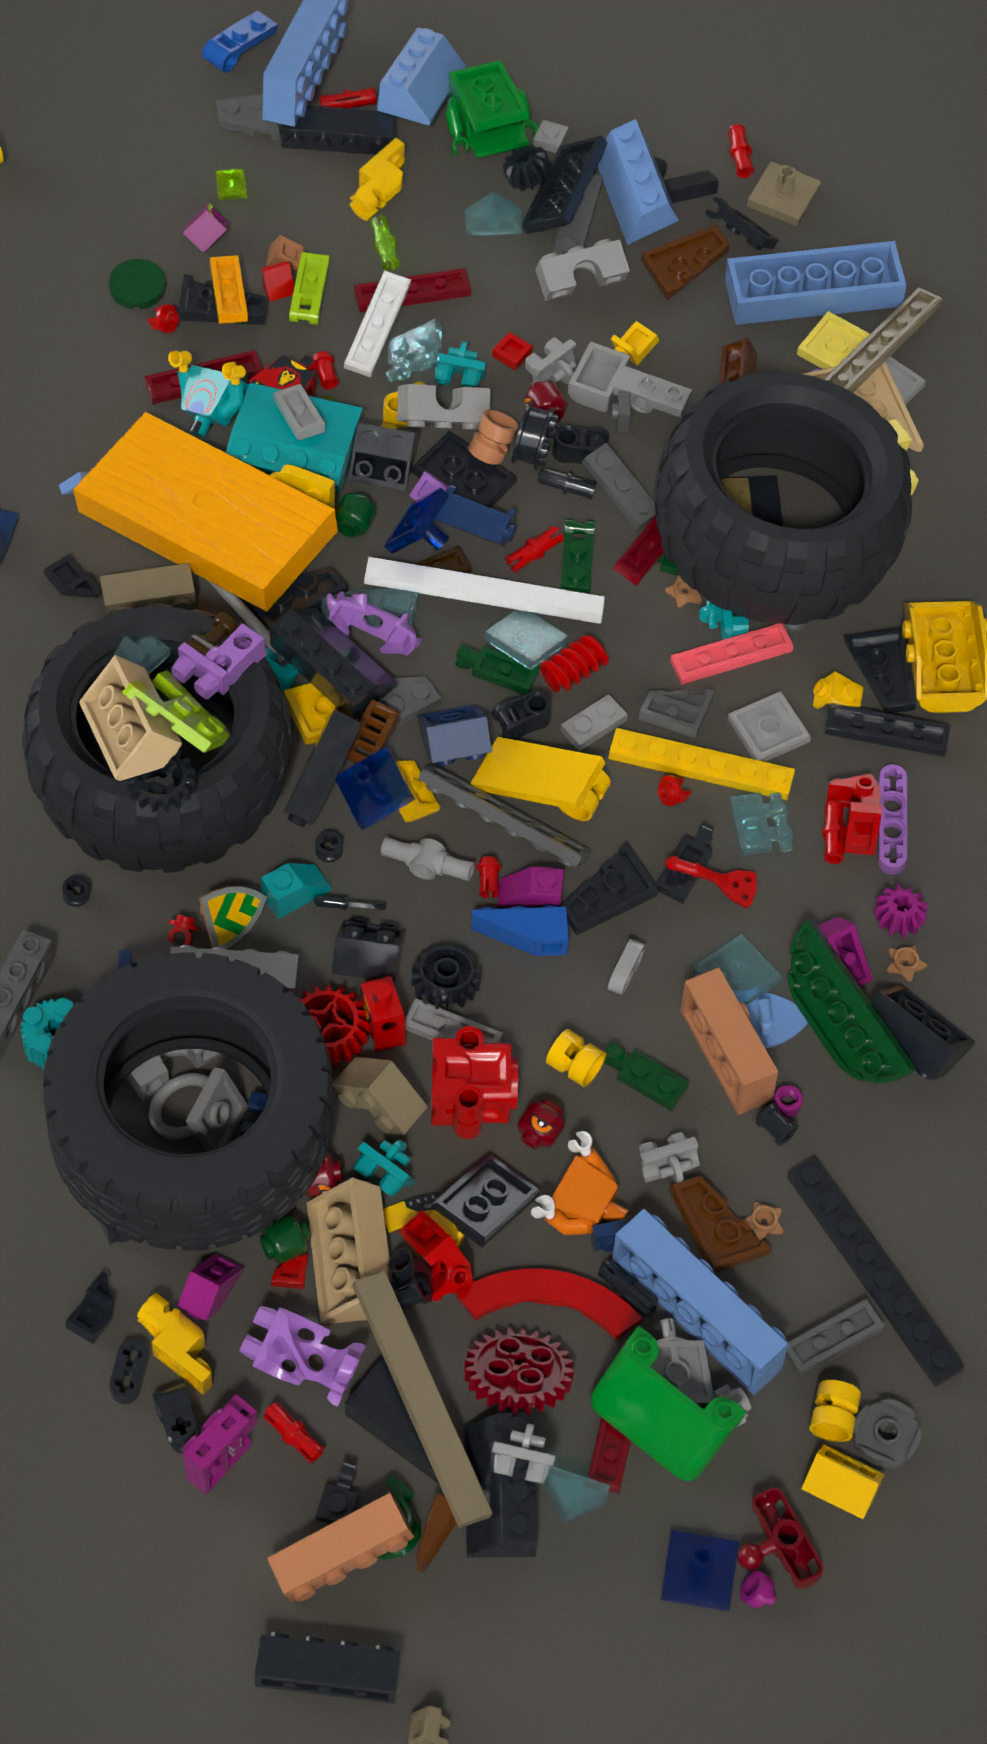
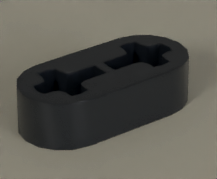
[109,1339,149,1404]

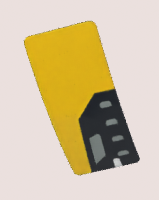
[383,1192,440,1233]

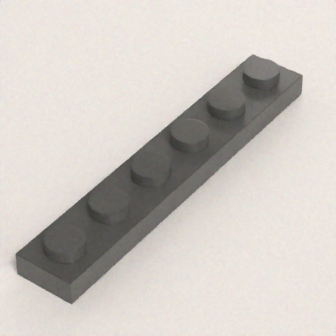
[418,764,592,867]

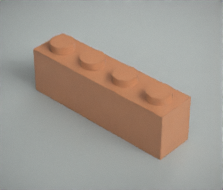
[267,1493,414,1602]

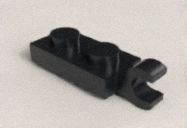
[705,197,779,250]
[656,824,714,904]

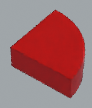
[271,1254,308,1289]

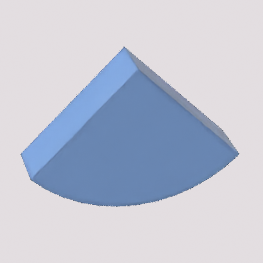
[59,472,89,495]

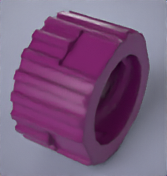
[773,1085,803,1117]

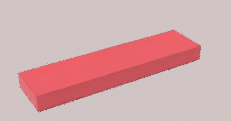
[670,623,793,685]

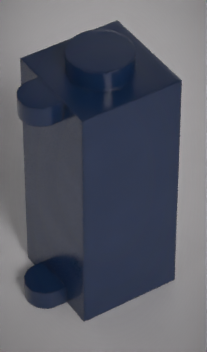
[435,485,517,547]

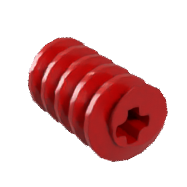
[540,635,609,693]

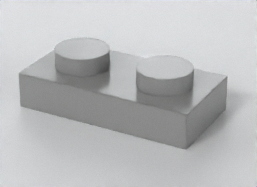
[274,384,325,441]
[560,694,628,751]

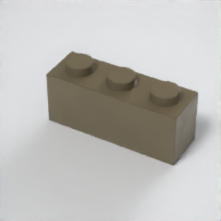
[100,563,196,616]

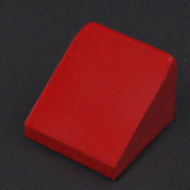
[262,261,294,301]

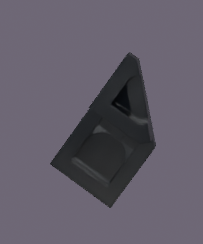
[44,554,102,598]
[65,1271,113,1344]

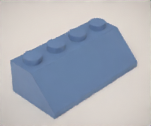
[377,28,466,126]
[597,119,679,245]

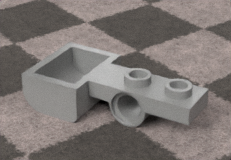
[568,341,692,418]

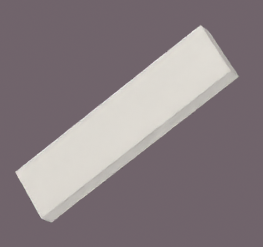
[344,271,411,377]

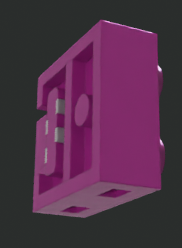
[183,1394,257,1495]

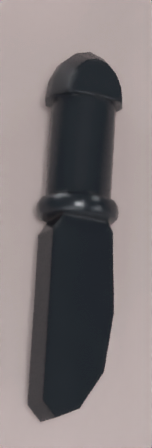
[314,894,386,911]

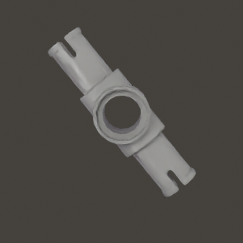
[381,837,475,881]

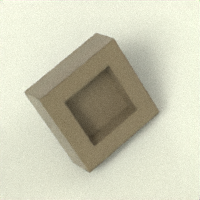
[408,1706,450,1744]

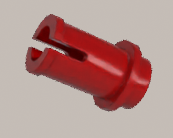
[313,351,339,390]
[476,856,501,899]

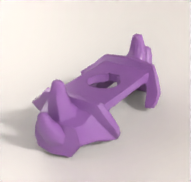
[326,592,423,656]

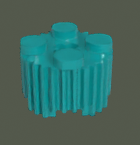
[20,998,73,1070]

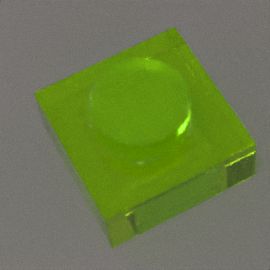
[216,169,247,200]

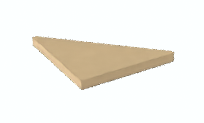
[803,362,924,452]

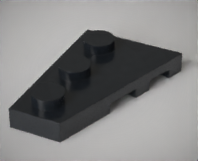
[844,628,916,714]
[561,843,658,935]

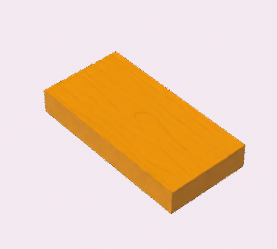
[73,412,338,612]

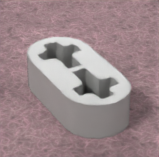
[608,939,646,996]

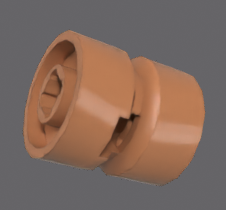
[468,409,519,465]

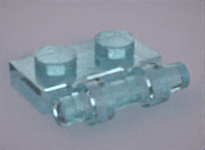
[386,320,441,382]
[730,793,793,856]

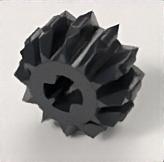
[503,144,552,192]

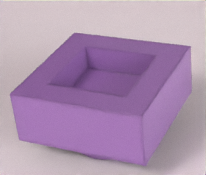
[409,471,449,513]

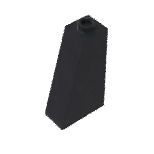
[283,710,362,828]
[345,1357,440,1485]

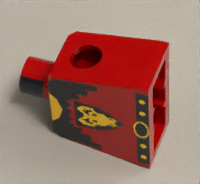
[249,355,317,397]
[358,977,406,1053]

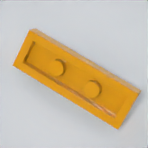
[210,255,248,324]

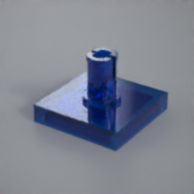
[383,488,449,554]
[335,747,415,830]
[661,1530,739,1611]

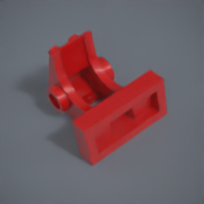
[826,773,882,855]
[397,1210,473,1302]

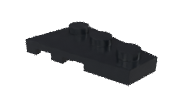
[179,274,267,325]
[241,567,348,631]

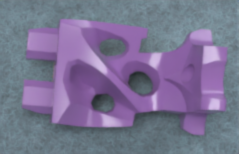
[239,1306,366,1406]

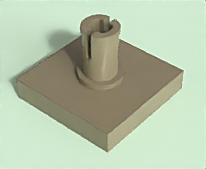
[747,161,821,227]

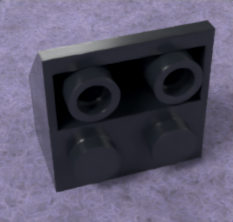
[348,418,420,491]
[332,918,406,982]

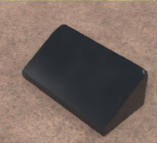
[663,170,719,204]

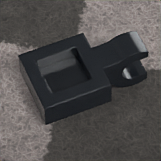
[316,1462,359,1524]

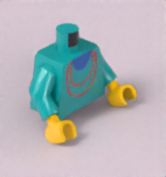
[168,350,249,438]

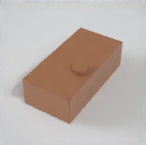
[680,968,778,1115]

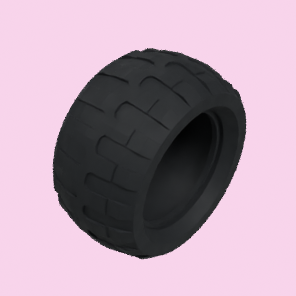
[654,372,912,625]
[22,604,292,873]

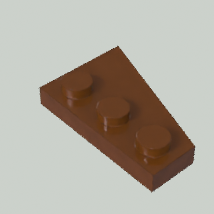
[641,225,730,300]
[669,1176,772,1273]

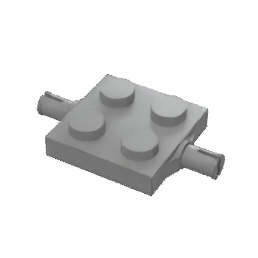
[650,1318,714,1408]

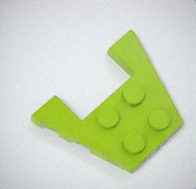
[122,671,230,753]

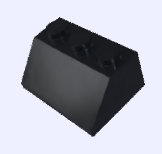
[871,984,976,1080]

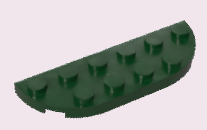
[787,920,916,1083]

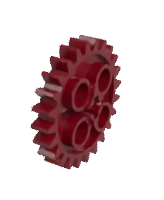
[464,1328,574,1415]

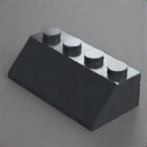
[269,608,398,720]
[465,1413,537,1558]

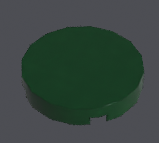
[108,259,166,309]

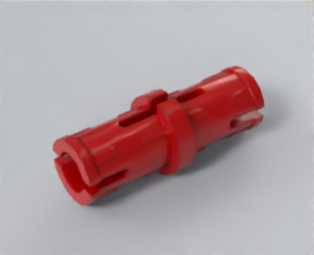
[319,87,377,109]
[728,124,754,178]
[505,525,564,573]
[822,801,846,864]
[263,1402,325,1464]

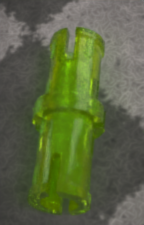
[370,216,400,271]

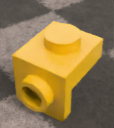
[610,321,660,366]
[813,672,864,709]

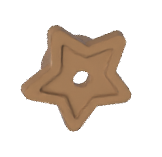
[665,575,702,608]
[887,946,927,982]
[744,1202,784,1242]

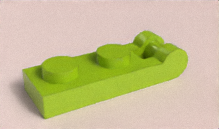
[289,252,330,325]

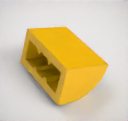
[801,1444,885,1519]

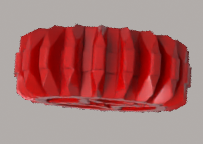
[298,984,370,1068]

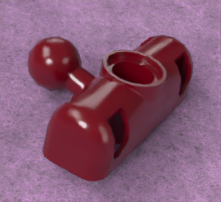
[737,1488,824,1589]

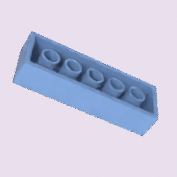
[262,0,348,127]
[725,241,906,325]
[612,1209,788,1395]

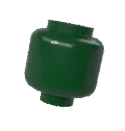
[335,493,376,538]
[259,1215,311,1264]

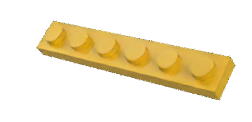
[609,728,795,801]

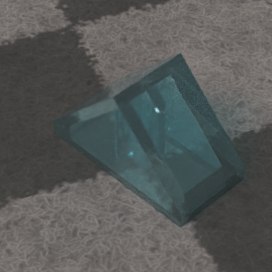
[465,191,522,235]
[543,1466,610,1524]

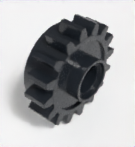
[411,944,481,1011]

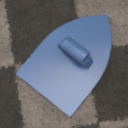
[734,991,808,1048]

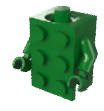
[445,60,538,158]

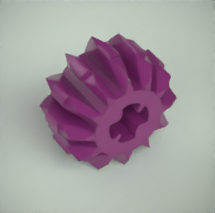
[874,883,928,939]

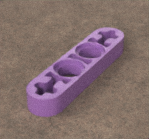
[877,764,907,875]

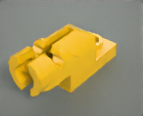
[350,138,405,221]
[137,1293,213,1395]

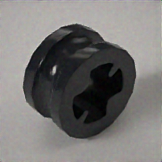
[315,831,343,863]
[62,875,91,907]

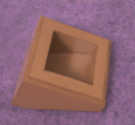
[266,235,304,270]

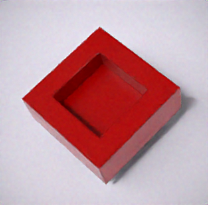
[492,332,533,371]

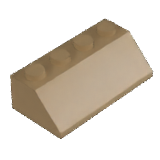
[79,655,182,781]
[306,1178,389,1324]

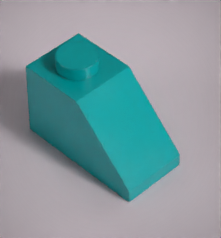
[261,863,332,919]

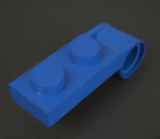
[202,11,278,73]

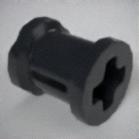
[755,1103,799,1146]

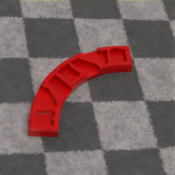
[456,1268,642,1341]

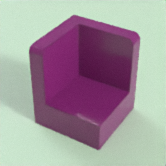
[183,202,229,252]

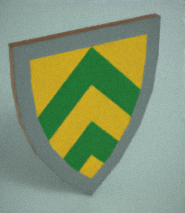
[199,886,267,949]

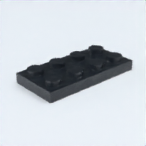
[521,135,607,234]

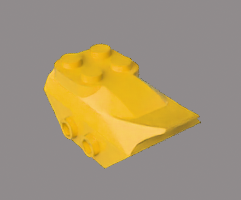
[902,601,987,713]

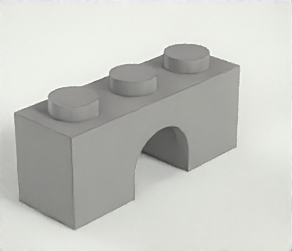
[535,239,630,301]
[397,384,490,430]
[126,1049,221,1101]

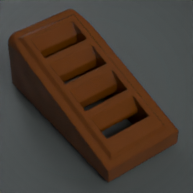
[345,700,400,771]
[417,1493,457,1573]

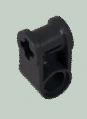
[552,425,609,464]
[491,690,551,740]
[388,1247,433,1314]
[152,1383,199,1454]

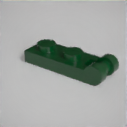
[560,519,595,594]

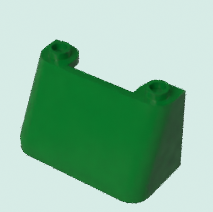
[590,1326,747,1481]

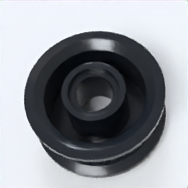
[511,401,559,470]

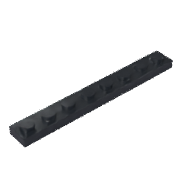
[787,1158,964,1387]

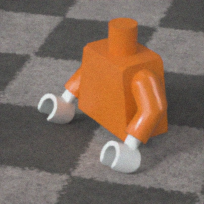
[531,1131,630,1236]

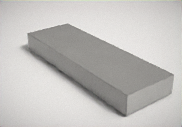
[405,998,503,1043]

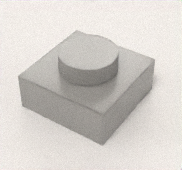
[533,120,569,153]

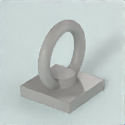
[148,1067,248,1152]

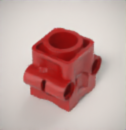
[431,1026,518,1139]

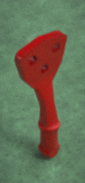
[665,856,757,908]

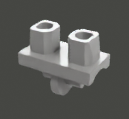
[525,337,577,384]
[639,1132,700,1184]
[492,1423,556,1484]

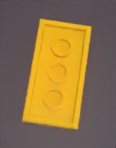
[471,737,605,811]

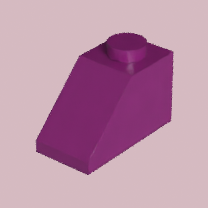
[497,866,564,909]
[818,917,873,986]
[177,1253,245,1321]

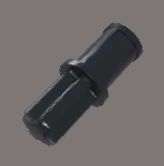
[537,468,597,500]
[598,1260,658,1315]

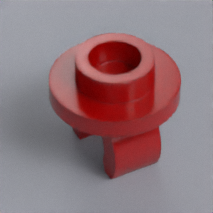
[147,304,179,333]
[658,775,692,806]
[168,914,200,945]

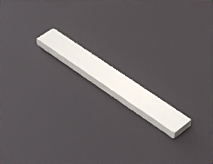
[364,557,605,624]

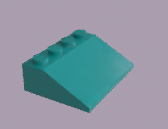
[226,383,363,493]

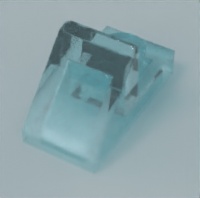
[112,635,171,675]

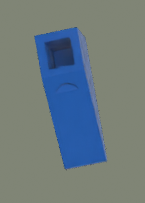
[471,905,569,956]

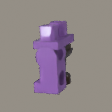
[171,612,266,700]

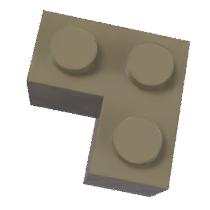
[332,1057,428,1134]

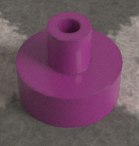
[740,1571,776,1609]

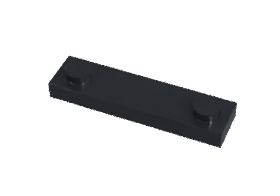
[825,703,951,757]

